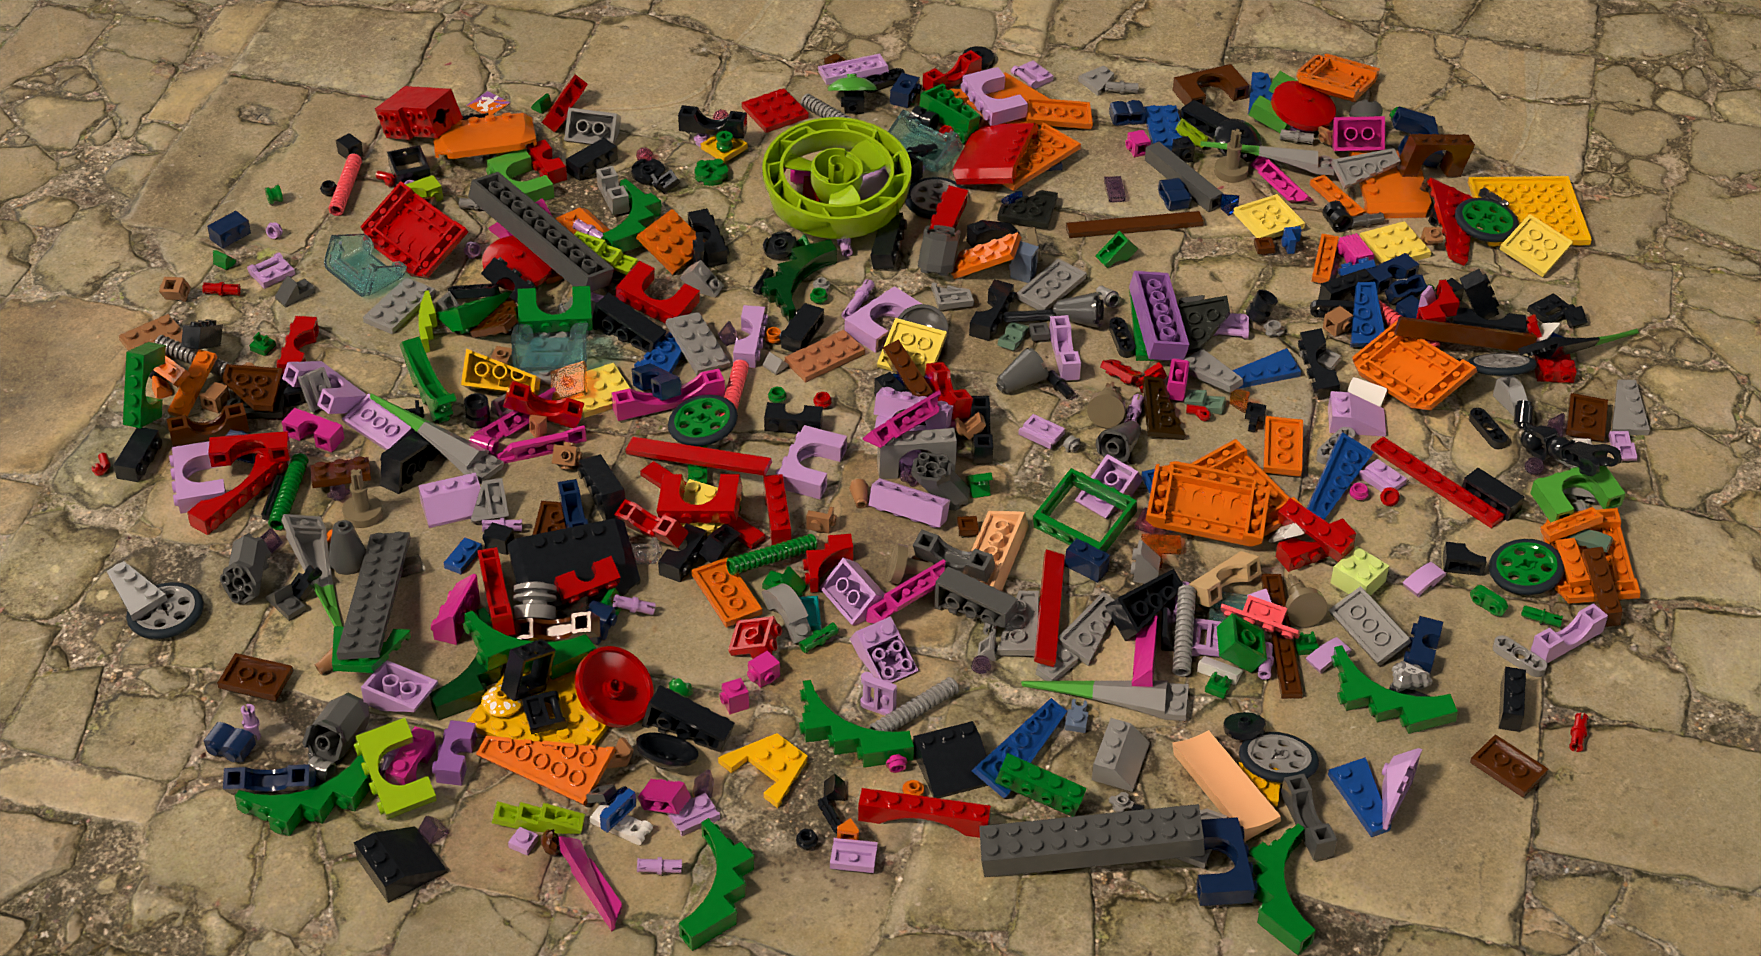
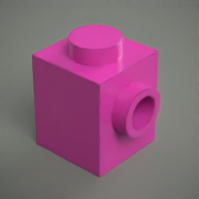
[1125,130,1151,157]
[747,651,780,688]
[719,678,749,715]

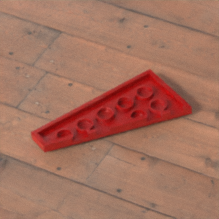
[1427,177,1474,266]

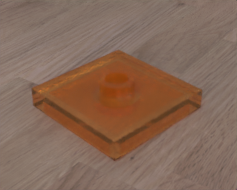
[551,361,587,400]

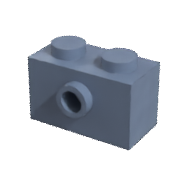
[1009,241,1039,283]

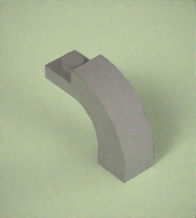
[761,583,813,644]

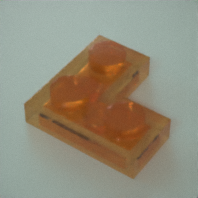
[1141,534,1181,568]

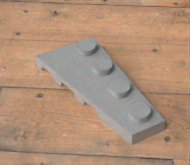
[996,591,1039,656]

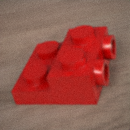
[1532,354,1577,383]
[728,616,782,659]

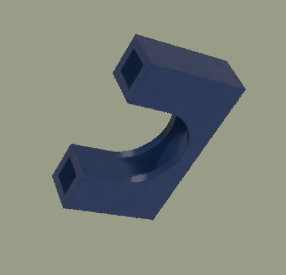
[1392,106,1444,168]
[1196,817,1258,906]

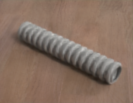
[801,93,851,118]
[155,335,234,378]
[1172,585,1196,677]
[870,677,959,732]

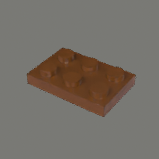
[1566,393,1608,442]
[310,456,371,488]
[217,653,294,701]
[1470,734,1548,798]

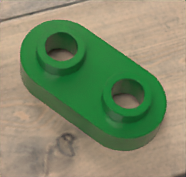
[1470,585,1508,616]

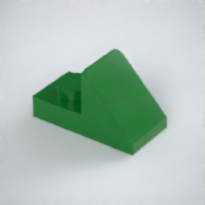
[966,472,993,498]
[762,566,807,597]

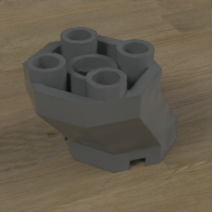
[918,225,961,276]
[911,452,970,511]
[220,533,270,604]
[302,693,370,762]

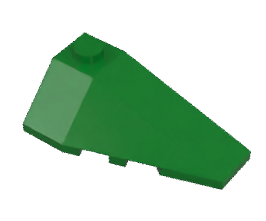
[436,291,512,334]

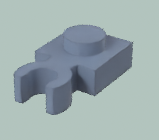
[1065,699,1088,733]

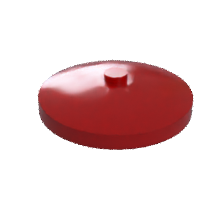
[1271,81,1336,131]
[482,235,553,290]
[575,646,654,728]

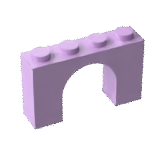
[961,67,1028,126]
[844,286,922,353]
[282,361,367,414]
[775,425,847,499]
[169,441,226,514]

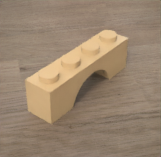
[1189,551,1261,607]

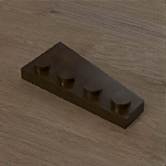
[1143,376,1186,440]

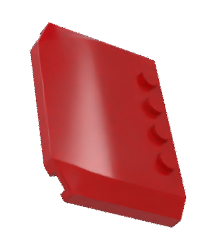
[952,123,1039,185]
[360,181,469,278]

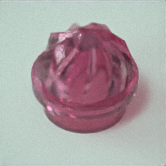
[713,109,729,120]
[636,147,653,161]

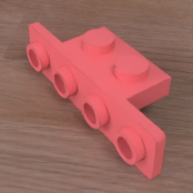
[1220,595,1300,639]

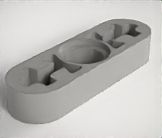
[1316,427,1355,464]
[1493,636,1547,677]

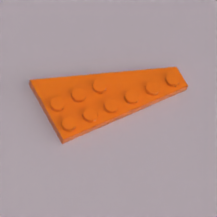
[1003,122,1081,191]
[476,736,616,807]

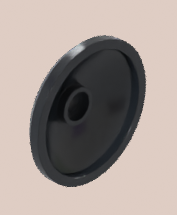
[1214,119,1262,162]
[635,732,699,769]

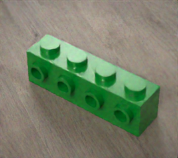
[995,753,1087,817]

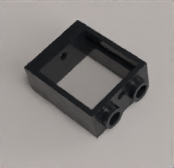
[387,145,431,184]
[501,639,556,701]

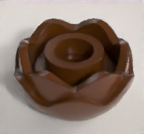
[541,829,560,856]

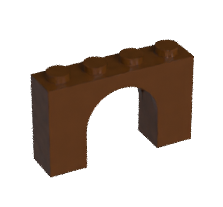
[1172,64,1249,105]
[1396,134,1475,177]

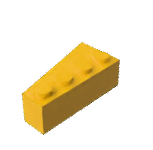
[461,349,541,396]

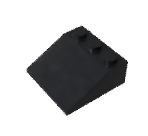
[913,721,988,798]
[354,826,447,903]

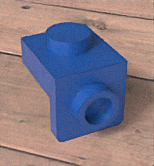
[1282,226,1302,254]

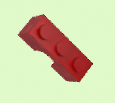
[526,139,567,184]
[554,556,621,604]

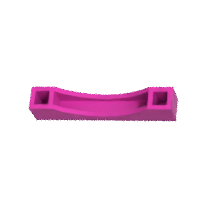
[611,368,725,421]

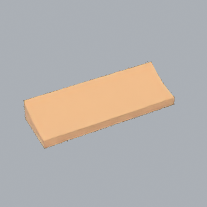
[971,511,1029,591]
[1172,730,1281,841]

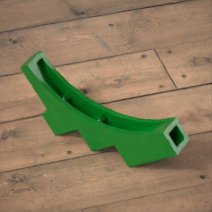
[603,179,662,252]
[400,336,457,423]
[463,611,596,680]
[1331,645,1458,734]
[799,680,914,768]
[234,755,380,836]
[679,818,755,951]
[1248,823,1316,955]

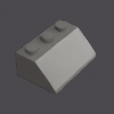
[564,108,621,144]
[1092,718,1150,792]

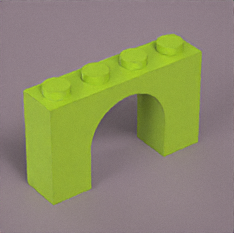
[354,717,436,820]

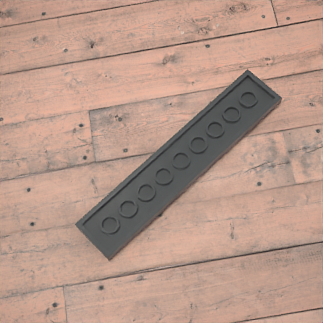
[337,531,411,660]

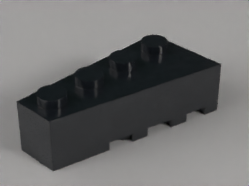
[592,292,666,353]
[380,431,440,494]
[577,454,626,521]
[1105,569,1183,641]
[642,685,735,752]

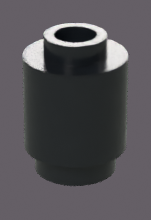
[1514,400,1534,428]

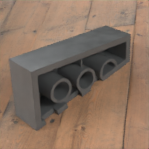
[935,567,1018,628]

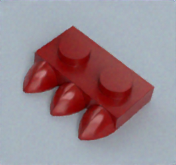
[1100,359,1142,384]

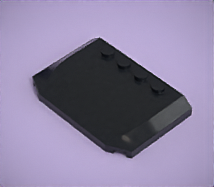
[507,518,641,610]

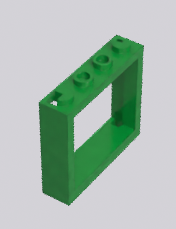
[1033,468,1137,553]

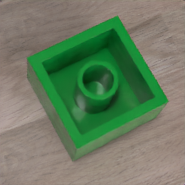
[1216,613,1267,673]

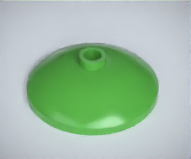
[828,74,877,91]

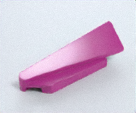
[1251,156,1313,203]
[473,387,555,440]
[862,390,941,448]
[495,425,586,464]
[866,559,946,623]
[1132,616,1158,687]
[559,836,622,931]

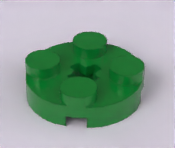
[694,159,728,186]

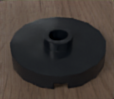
[963,46,994,69]
[631,159,665,184]
[763,231,798,259]
[1223,712,1266,741]

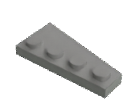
[1331,148,1401,189]
[1184,348,1243,393]
[1611,380,1650,435]
[107,561,168,621]
[1057,592,1114,666]

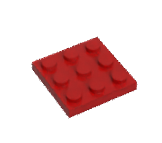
[742,88,809,133]

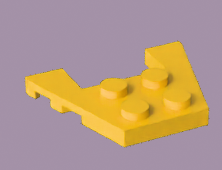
[718,733,808,808]

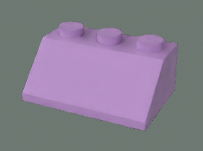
[418,473,481,528]
[820,558,885,626]

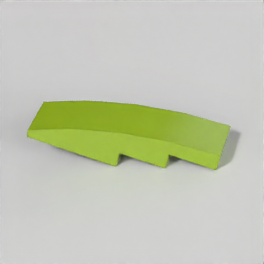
[574,231,639,275]
[418,290,437,353]
[491,801,585,834]

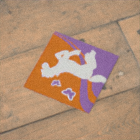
[466,91,510,115]

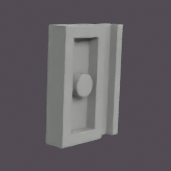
[297,367,332,412]

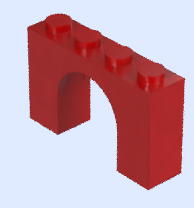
[616,261,700,324]
[657,474,743,524]

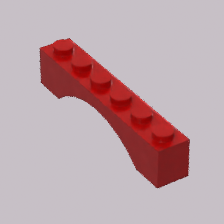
[187,454,288,535]
[477,547,515,636]
[858,788,991,838]

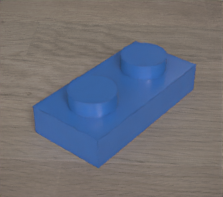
[1338,257,1376,276]
[444,537,482,574]
[600,788,636,833]

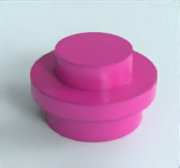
[1349,483,1369,500]
[886,754,907,773]

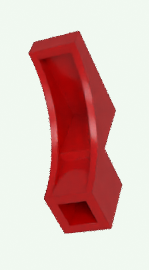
[1416,279,1460,322]
[803,533,853,593]

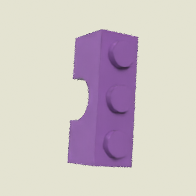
[432,720,477,786]

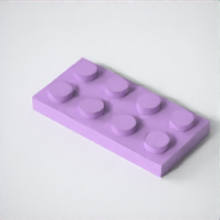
[818,54,889,85]
[342,394,415,451]

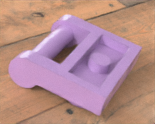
[1011,60,1053,89]
[247,253,295,289]
[1213,313,1249,339]
[1192,619,1221,657]
[860,672,897,716]

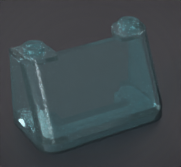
[888,109,963,172]
[324,234,407,297]
[511,323,588,371]

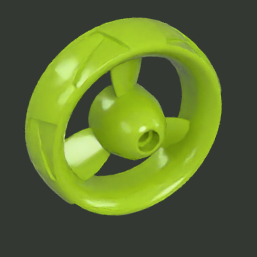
[762,117,911,239]

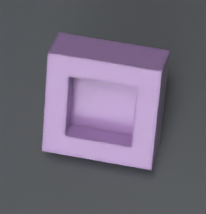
[508,827,539,856]

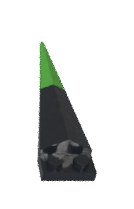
[1518,329,1639,360]

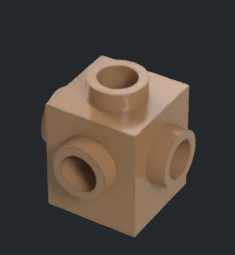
[552,442,582,470]

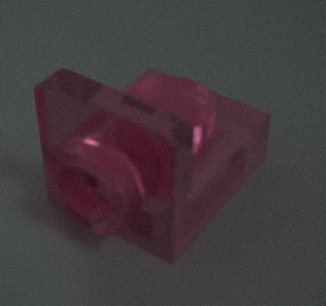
[1135,507,1157,535]

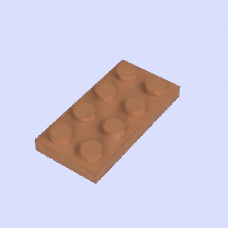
[785,330,865,382]

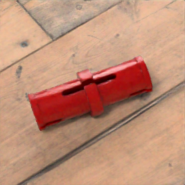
[202,282,241,296]
[1569,713,1589,752]

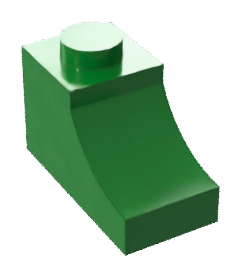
[1095,231,1138,268]

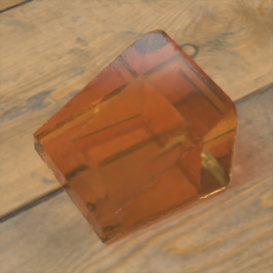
[1229,389,1250,413]

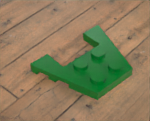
[332,626,412,673]

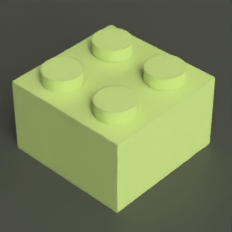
[1330,546,1389,596]

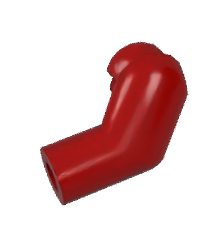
[376,170,396,187]
[1186,404,1211,421]
[92,453,111,476]

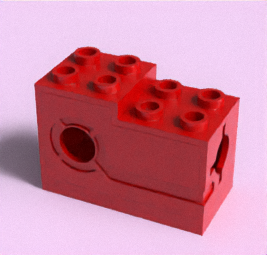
[375,86,463,140]

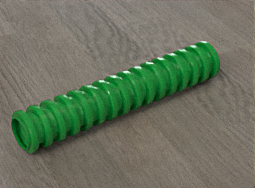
[268,453,309,530]
[726,534,818,575]

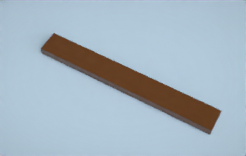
[1066,211,1204,238]
[1394,316,1537,352]
[1261,574,1303,699]

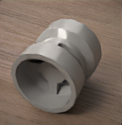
[308,756,336,782]

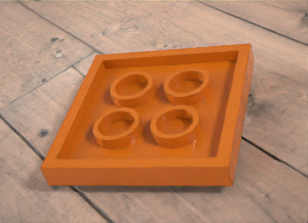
[636,209,705,275]

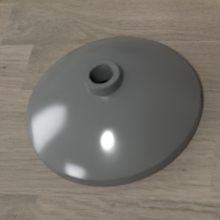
[898,304,948,341]

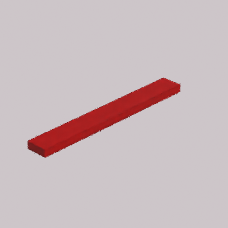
[1371,436,1504,529]
[625,437,772,476]
[640,461,765,549]
[1034,549,1065,667]

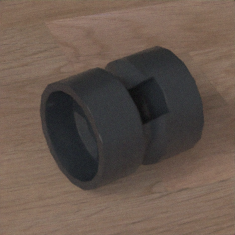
[909,105,939,134]
[1322,200,1353,233]
[1246,289,1278,324]
[464,393,491,429]

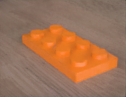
[1025,97,1093,129]
[951,232,1022,279]
[1263,416,1303,476]
[692,557,762,628]

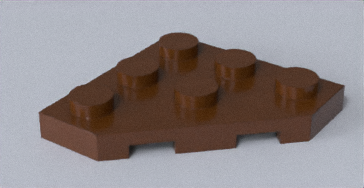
[470,300,518,338]
[223,364,283,412]

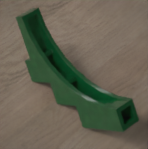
[762,239,837,323]
[429,607,510,720]

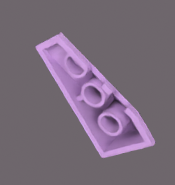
[1381,748,1422,830]

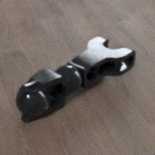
[1520,423,1622,476]

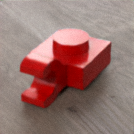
[1526,314,1542,338]
[1134,362,1167,393]

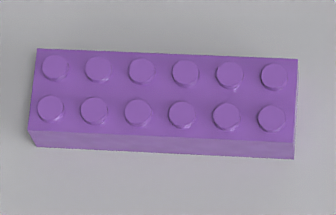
[1129,271,1189,360]

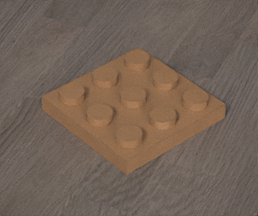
[118,314,183,359]

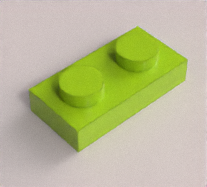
[1175,119,1208,148]

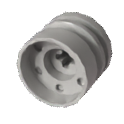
[513,582,557,621]

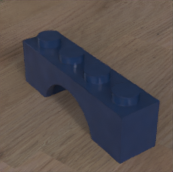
[557,479,588,528]
[223,764,317,794]

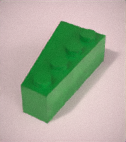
[919,83,980,137]

